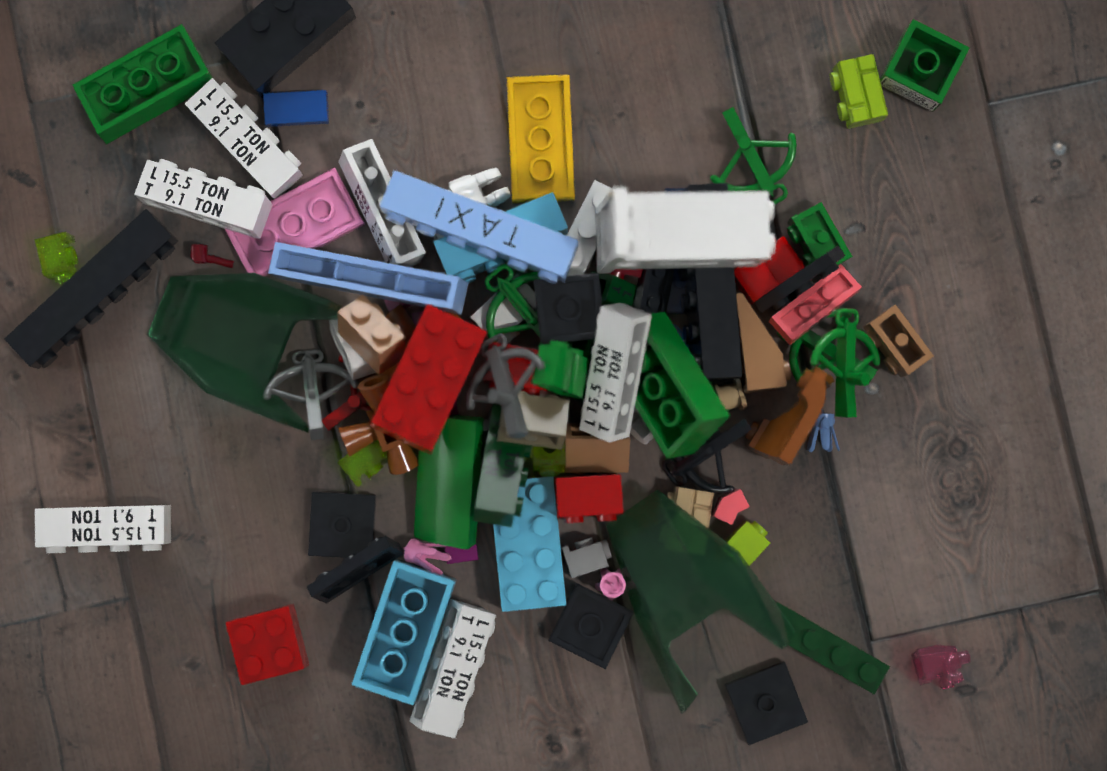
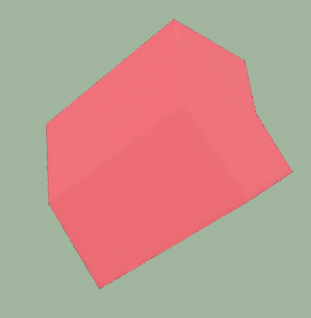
[711,489,750,525]

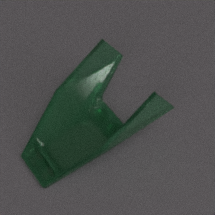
[147,273,344,433]
[606,489,796,713]

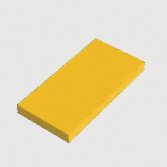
[507,75,575,203]

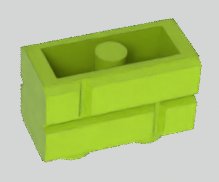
[830,54,888,129]

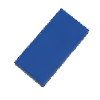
[263,90,329,127]

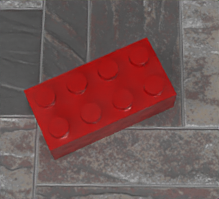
[371,304,488,455]

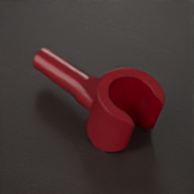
[191,244,234,269]

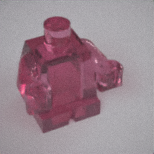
[911,645,971,690]

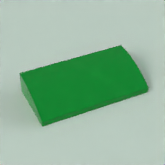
[72,24,214,144]
[414,414,484,550]

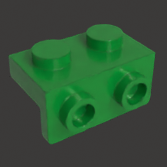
[786,202,853,276]

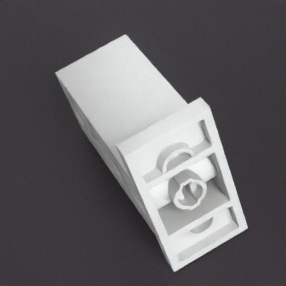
[595,187,775,274]

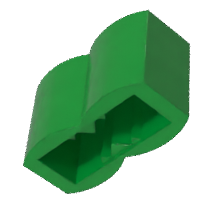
[532,340,590,399]

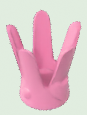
[403,538,451,575]
[595,568,628,600]

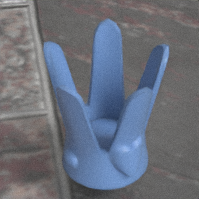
[807,409,840,452]

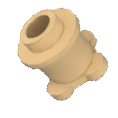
[713,378,747,410]

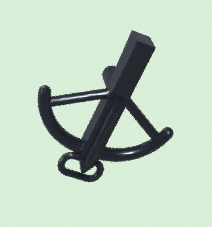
[662,418,752,494]

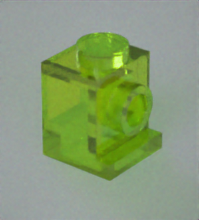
[34,232,78,283]
[337,440,387,487]
[533,440,566,477]

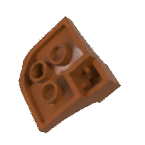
[744,367,835,465]

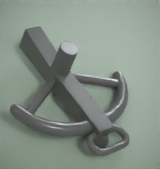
[467,334,545,440]
[263,349,360,440]

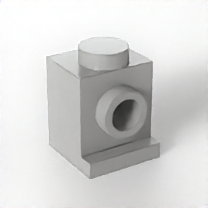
[562,537,612,578]

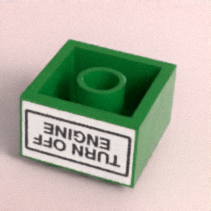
[880,19,970,112]

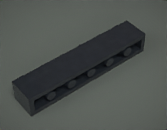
[4,209,178,369]

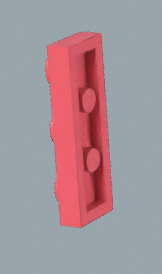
[769,264,862,345]

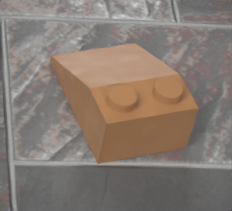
[736,293,791,394]

